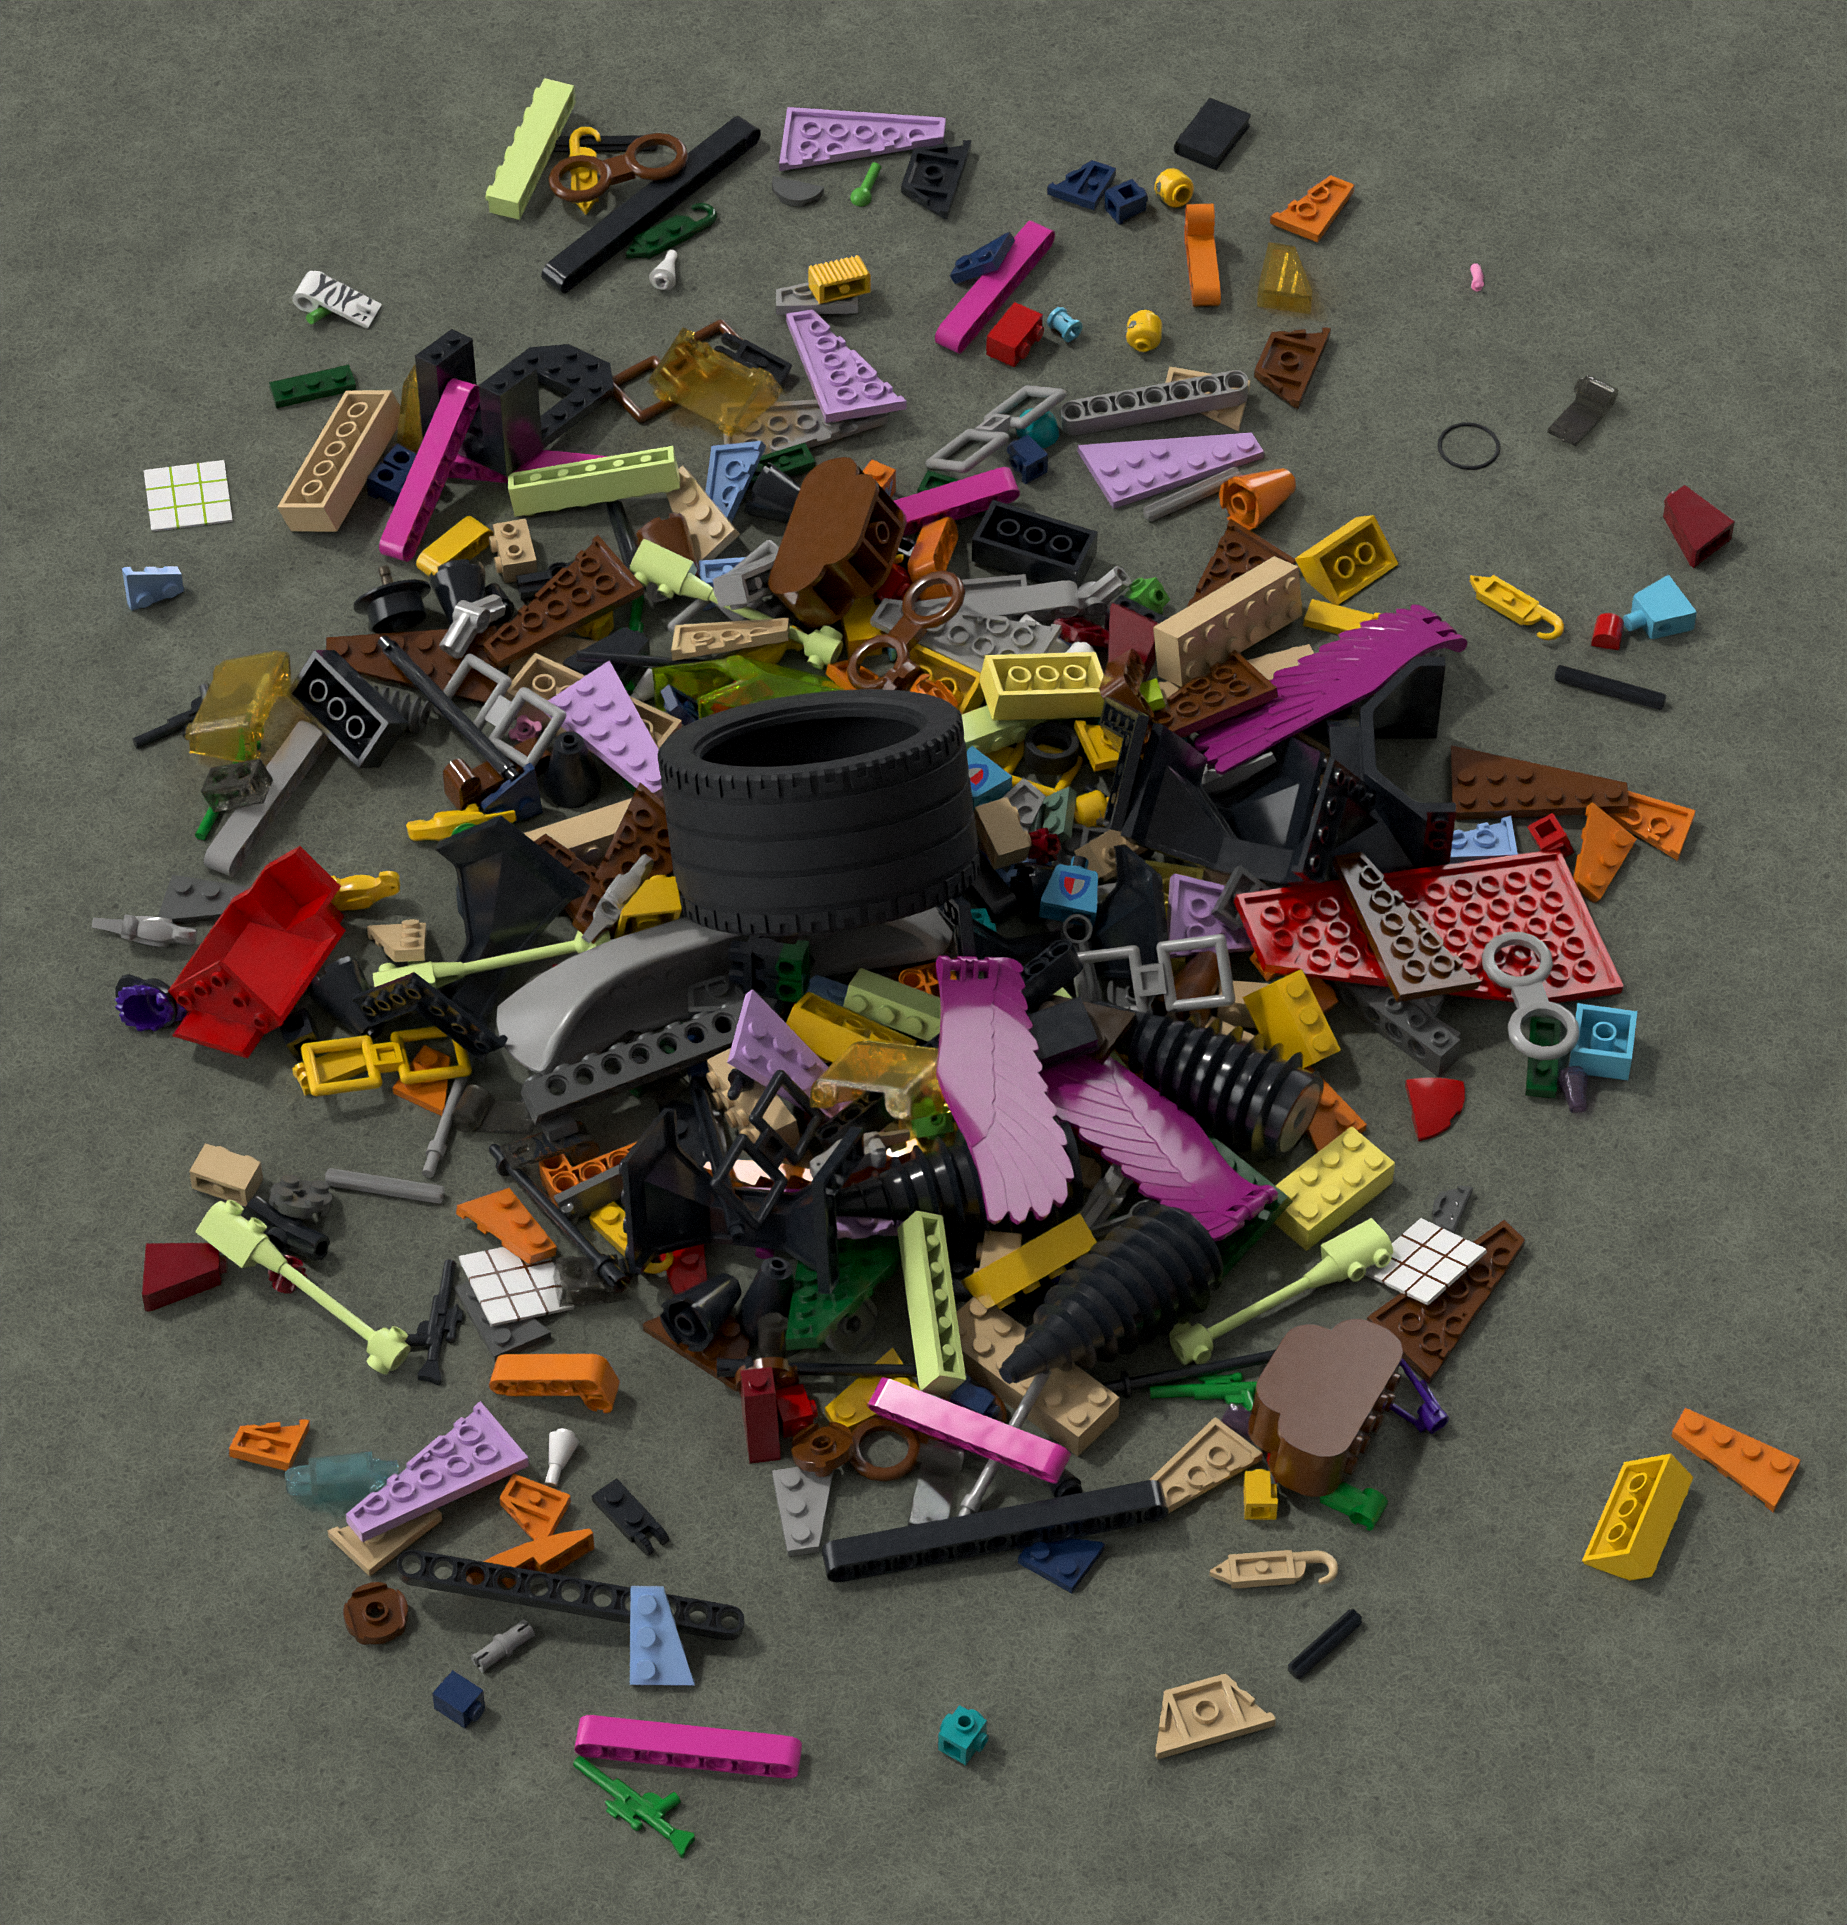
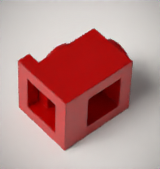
[1527,813,1574,858]

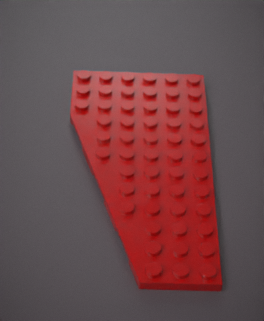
[1234,849,1624,1003]

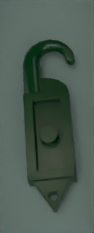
[626,203,717,259]

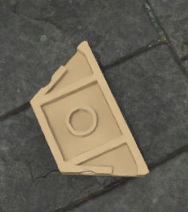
[1155,1674,1276,1759]

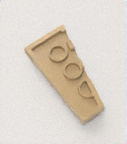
[1149,1417,1263,1513]

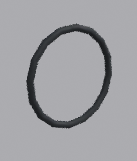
[1438,422,1500,470]

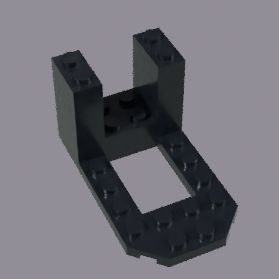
[415,329,614,477]

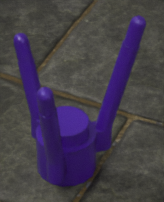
[1391,1359,1449,1434]

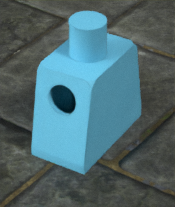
[1623,575,1697,639]

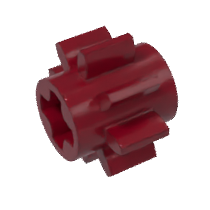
[1028,827,1061,864]
[267,1255,307,1294]

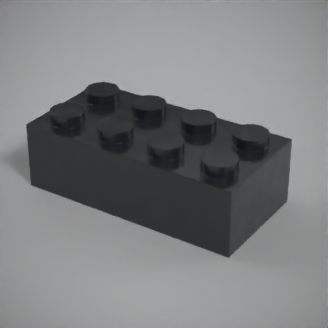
[972,500,1098,590]
[285,650,409,768]

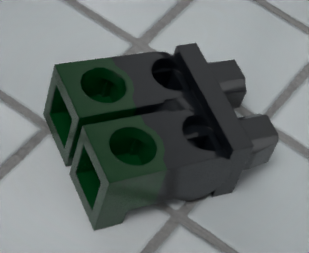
[728,935,810,1003]

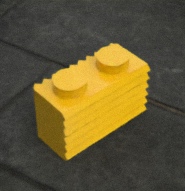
[808,255,871,304]

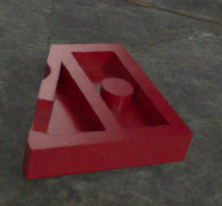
[1053,616,1109,648]

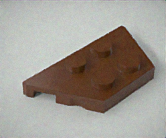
[1254,327,1331,409]
[643,1315,752,1392]

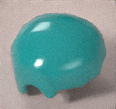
[1015,408,1060,448]

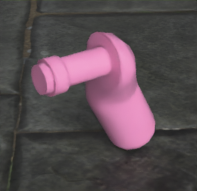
[1470,263,1484,292]

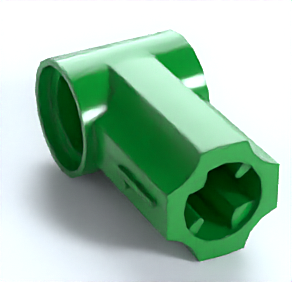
[1320,1482,1388,1531]

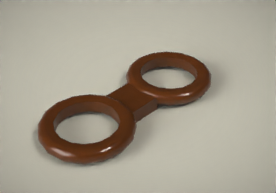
[548,133,688,203]
[847,571,965,690]
[849,1385,1008,1482]

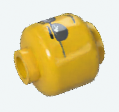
[1154,168,1194,208]
[1126,310,1162,352]
[1074,790,1109,828]

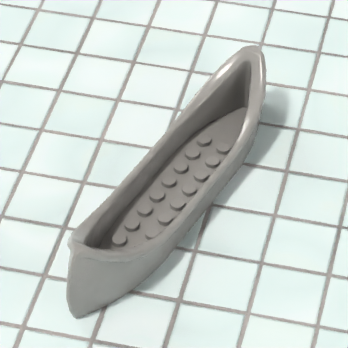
[496,907,954,1076]

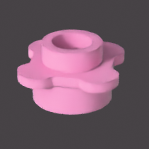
[508,715,542,743]

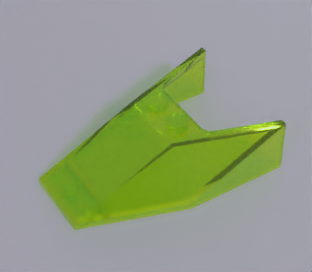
[652,655,845,719]

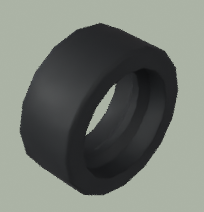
[1023,722,1079,775]

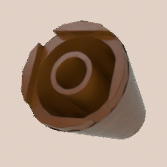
[634,513,701,579]
[1150,951,1220,1027]

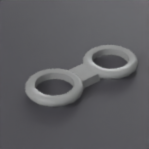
[1482,932,1580,1060]

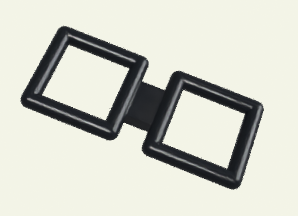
[710,1069,826,1231]

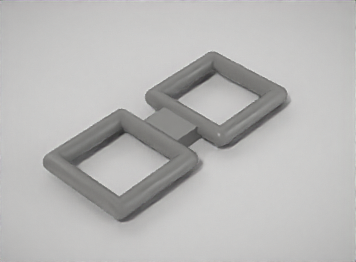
[925,385,1067,473]
[668,540,788,661]
[433,654,567,768]
[1074,934,1236,1013]

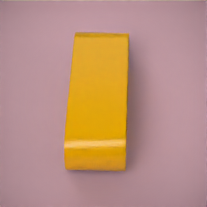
[416,516,493,577]

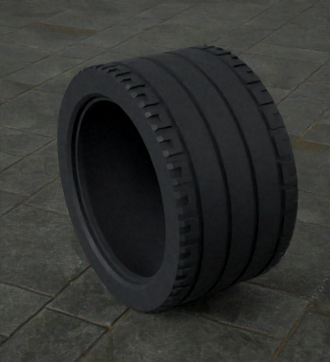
[658,689,980,936]

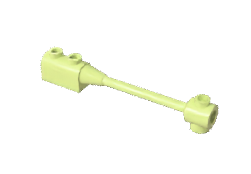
[630,539,843,670]
[372,931,611,989]
[195,1199,411,1374]
[1169,1218,1393,1365]

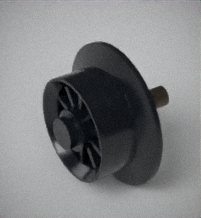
[353,565,431,634]

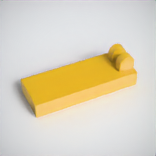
[1303,599,1381,634]
[292,1048,367,1096]

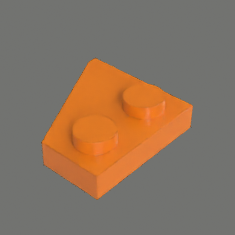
[393,1045,451,1116]
[499,1473,571,1541]

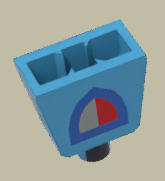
[967,746,1012,812]
[1039,856,1098,928]

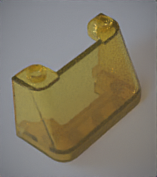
[647,327,783,437]
[185,650,292,765]
[810,1040,951,1120]

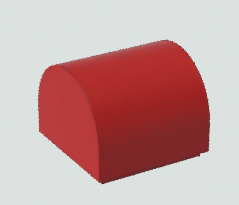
[1591,613,1624,651]

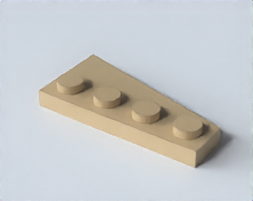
[666,465,740,569]
[671,618,790,661]

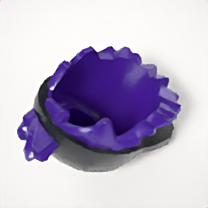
[115,974,187,1031]

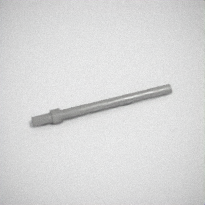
[422,1051,475,1178]
[958,1370,1051,1516]

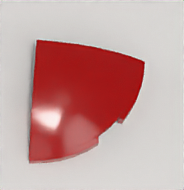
[1405,1078,1465,1141]

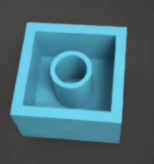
[1568,1003,1637,1080]

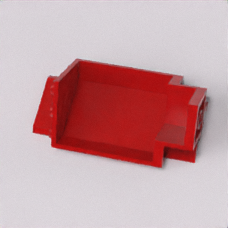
[168,846,346,1059]

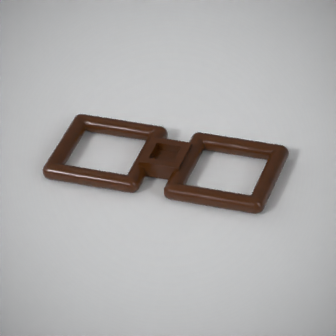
[612,319,743,423]

